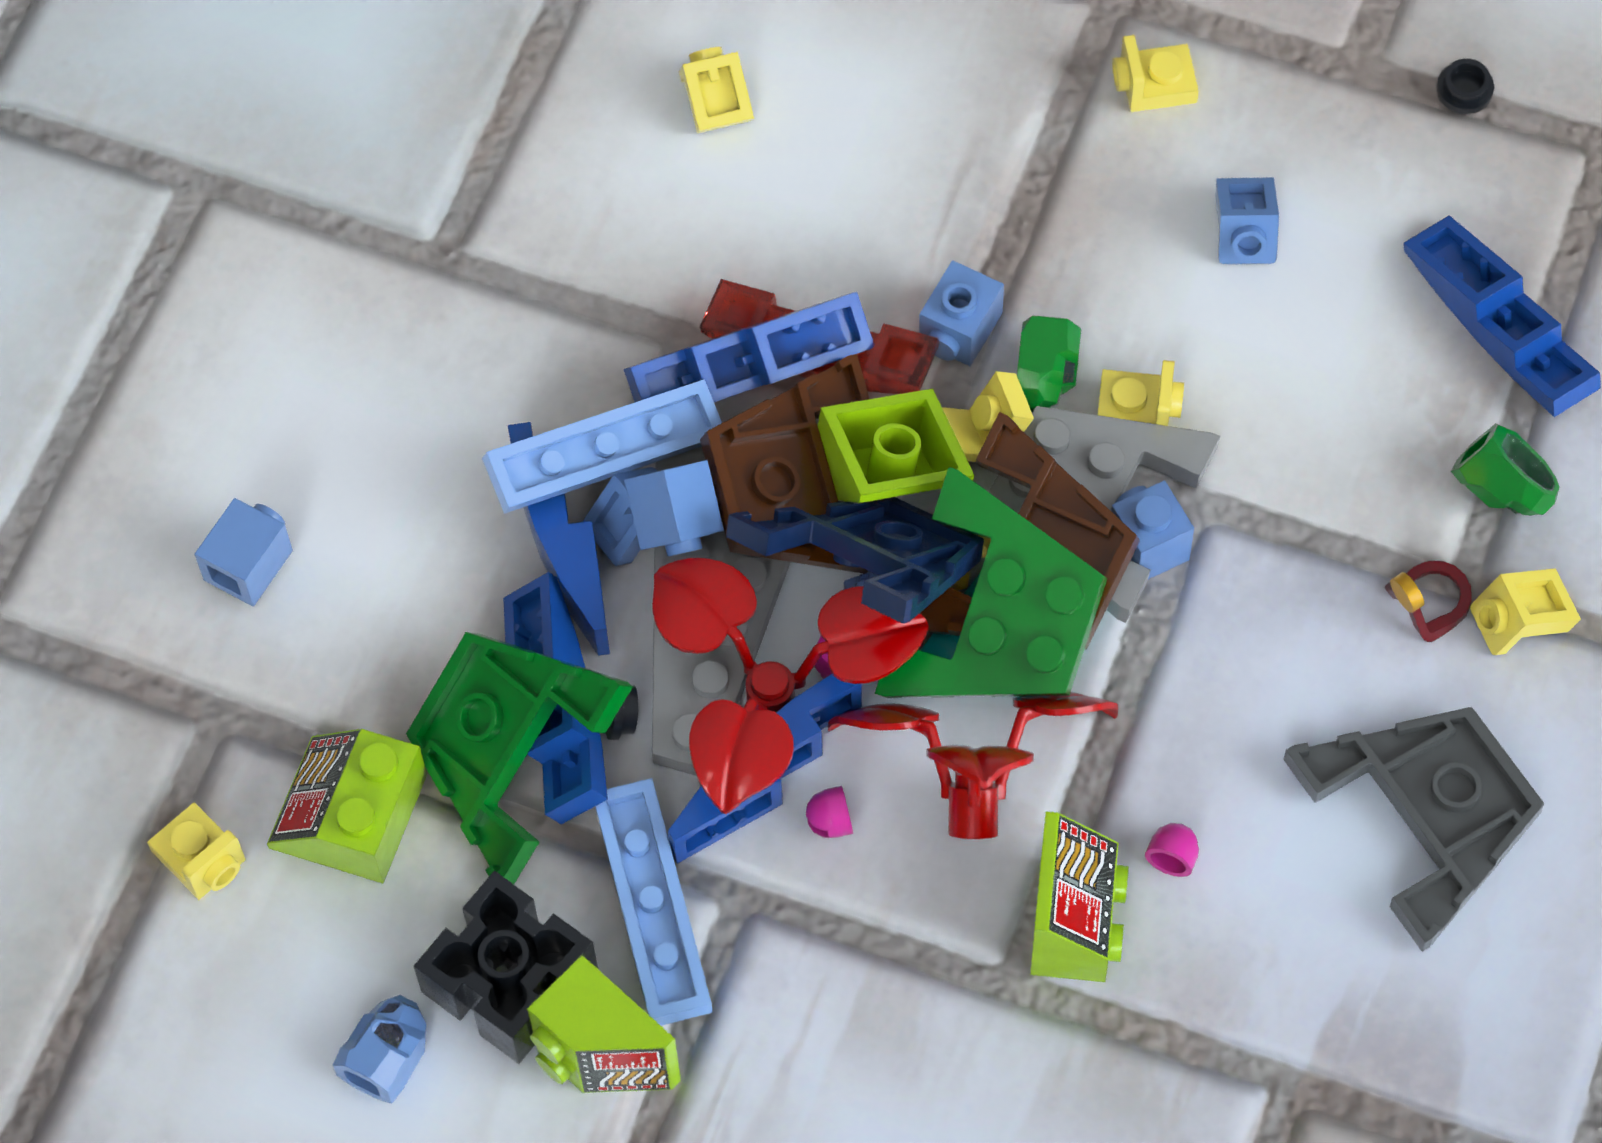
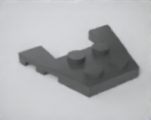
[1284,707,1544,952]

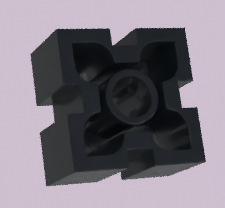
[414,871,598,1064]

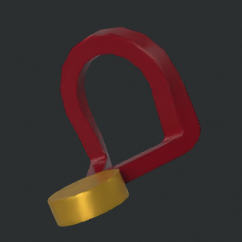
[1384,561,1472,642]

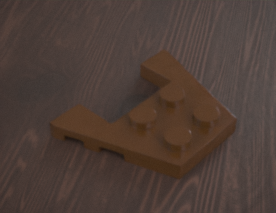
[700,354,870,574]
[920,412,1140,650]

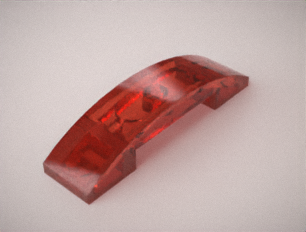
[700,279,940,394]

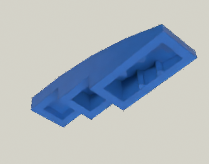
[1403,215,1601,417]
[623,292,875,403]
[507,422,610,656]
[503,572,608,824]
[668,674,862,864]

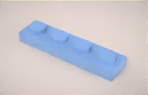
[482,380,722,514]
[595,778,713,1026]

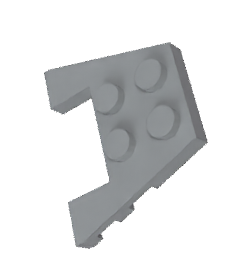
[989,406,1221,623]

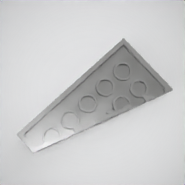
[652,447,791,776]

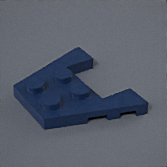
[726,497,984,624]

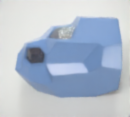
[333,995,426,1104]

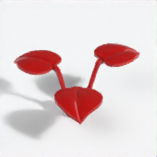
[652,558,928,814]
[828,692,1118,839]

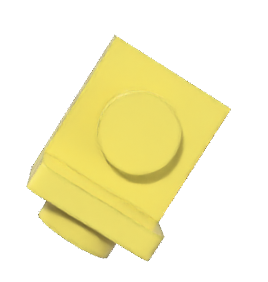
[1112,35,1199,112]
[679,47,754,134]
[1097,360,1184,426]
[942,371,1034,462]
[1470,568,1581,655]
[147,802,246,900]

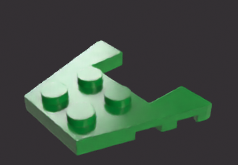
[875,467,1108,698]
[406,632,633,884]

